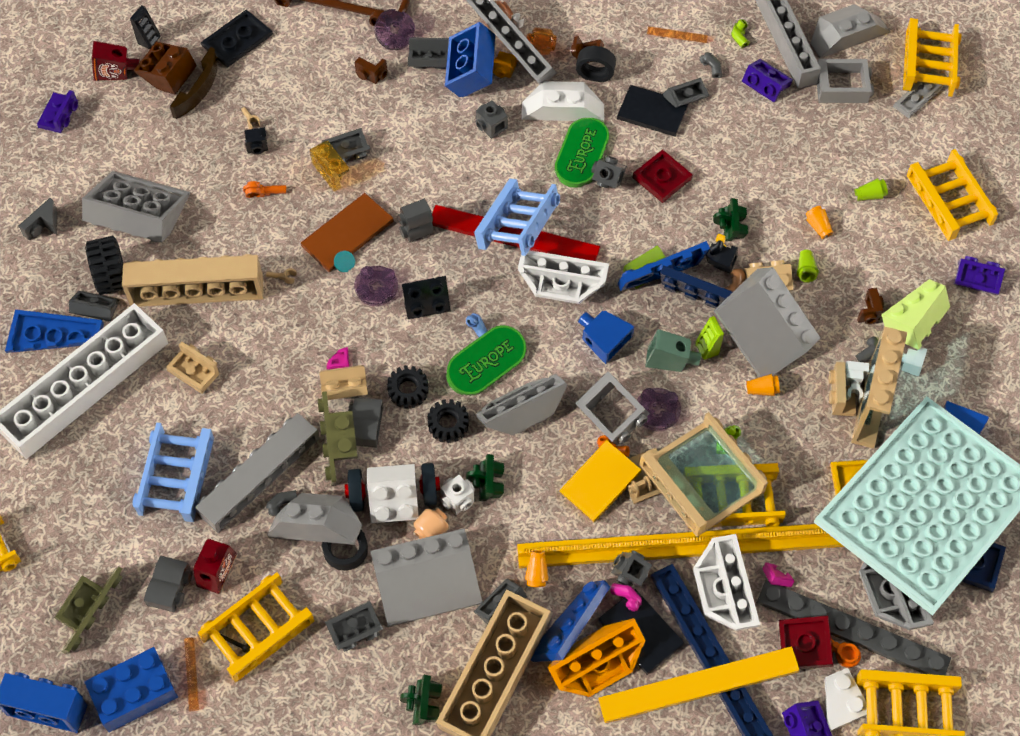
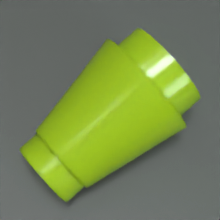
[854,178,888,201]
[797,250,819,283]

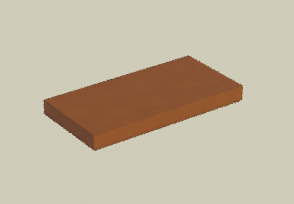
[300,193,394,272]

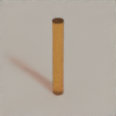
[647,26,708,43]
[184,637,199,712]

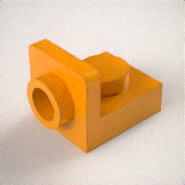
[493,51,518,78]

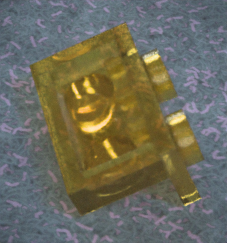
[309,141,349,191]

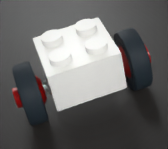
[345,463,440,523]

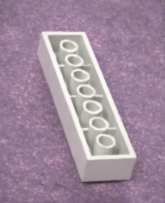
[0,303,168,459]

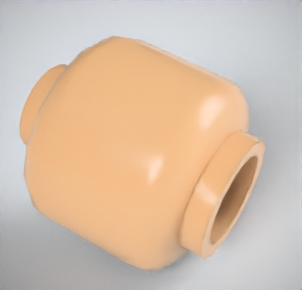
[413,508,449,539]

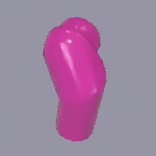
[610,583,642,612]

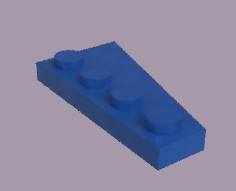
[617,241,710,291]
[5,309,104,353]
[531,580,610,662]

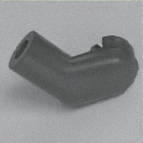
[700,52,722,78]
[266,490,297,516]

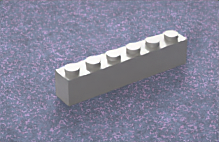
[466,0,556,84]
[755,0,821,89]
[195,413,320,533]

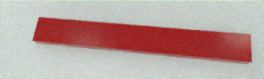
[432,204,600,261]

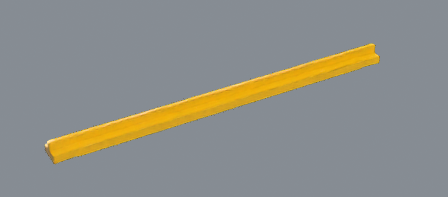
[517,524,844,568]

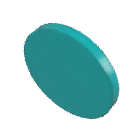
[334,251,355,272]

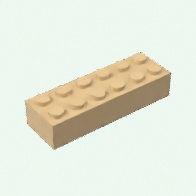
[122,254,263,307]
[436,589,552,736]

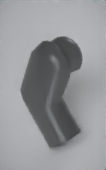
[855,336,878,363]

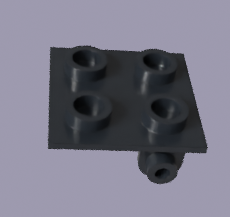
[402,276,451,319]

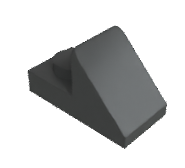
[18,198,58,240]

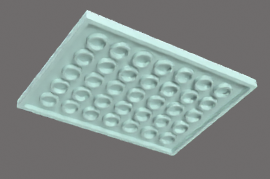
[814,396,1020,616]

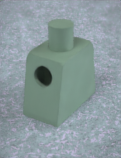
[645,329,701,372]

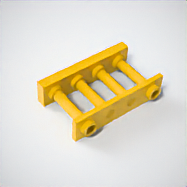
[903,18,962,97]
[907,149,998,241]
[683,463,786,528]
[197,572,315,683]
[856,669,965,736]

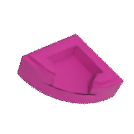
[327,347,350,370]
[762,562,794,587]

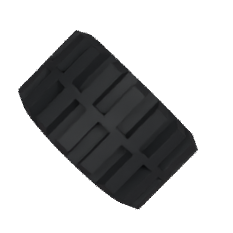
[85,236,124,295]

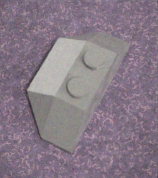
[810,4,890,58]
[476,374,567,435]
[267,493,362,545]
[859,562,934,630]

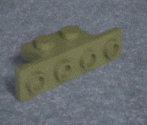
[317,391,357,486]
[54,566,123,654]

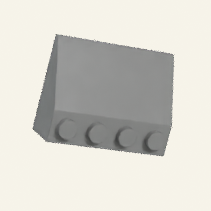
[82,171,190,243]
[714,267,821,377]
[371,528,482,627]

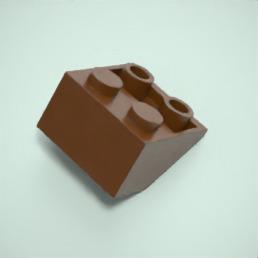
[134,41,197,95]

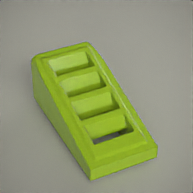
[695,316,724,360]

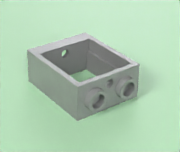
[817,59,874,103]
[575,372,650,445]

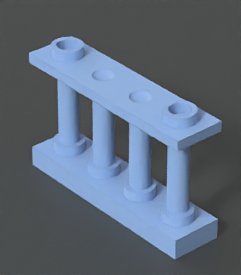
[474,178,560,256]
[133,422,214,522]

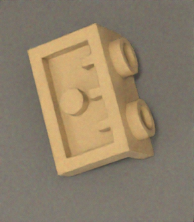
[319,365,368,400]

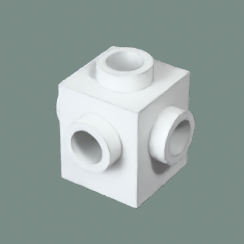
[440,475,475,515]

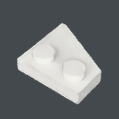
[825,667,867,732]

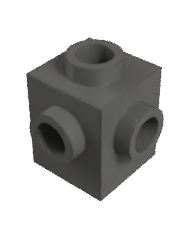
[475,100,508,139]
[591,156,627,188]
[611,550,652,586]

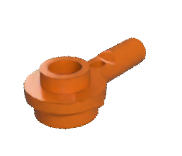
[243,181,286,198]
[831,639,861,668]

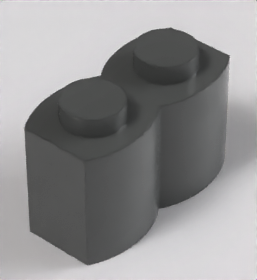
[398,198,434,243]
[348,397,383,448]
[144,556,193,613]

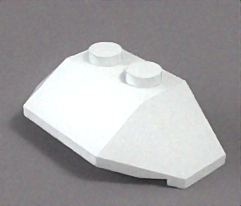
[522,81,604,122]
[518,250,609,304]
[693,534,760,631]

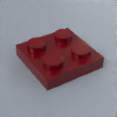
[632,149,693,203]
[779,616,834,669]

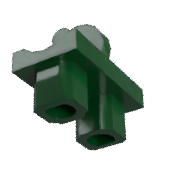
[713,198,748,241]
[466,454,504,501]
[400,674,442,725]

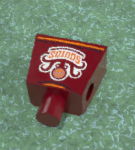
[92,41,140,81]
[193,539,237,594]

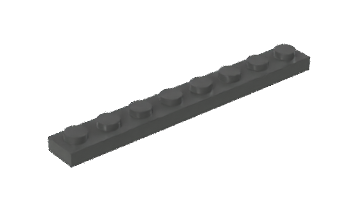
[756,580,951,675]

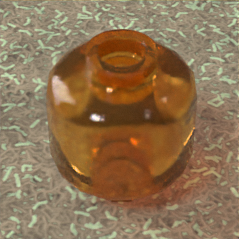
[526,27,557,55]

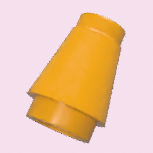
[806,206,833,239]
[746,374,780,396]
[525,550,549,587]

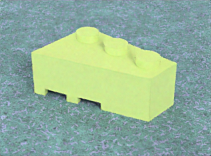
[882,279,950,350]

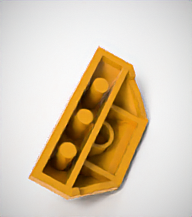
[547,618,646,697]

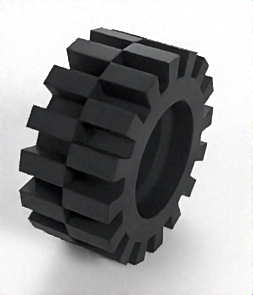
[387,365,429,409]
[427,399,469,443]

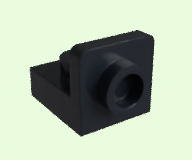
[244,127,268,155]

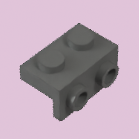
[408,37,449,69]
[321,128,371,167]
[324,601,383,652]

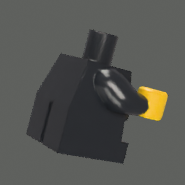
[705,234,738,273]

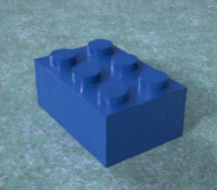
[445,22,496,97]
[84,647,178,732]
[0,672,88,733]

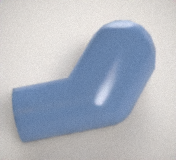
[466,313,488,337]

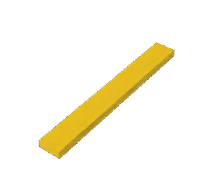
[598,646,799,723]

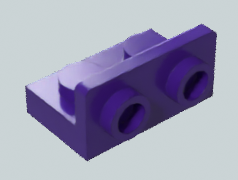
[742,59,793,102]
[37,90,78,133]
[954,256,1005,295]
[782,700,832,736]

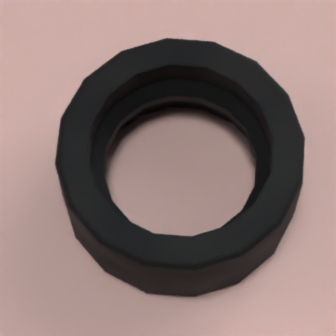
[576,46,616,82]
[322,529,368,571]

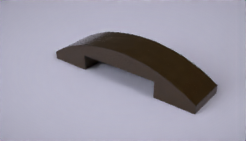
[170,47,217,119]

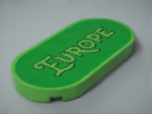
[555,118,609,188]
[446,325,526,396]

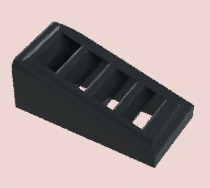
[130,5,161,49]

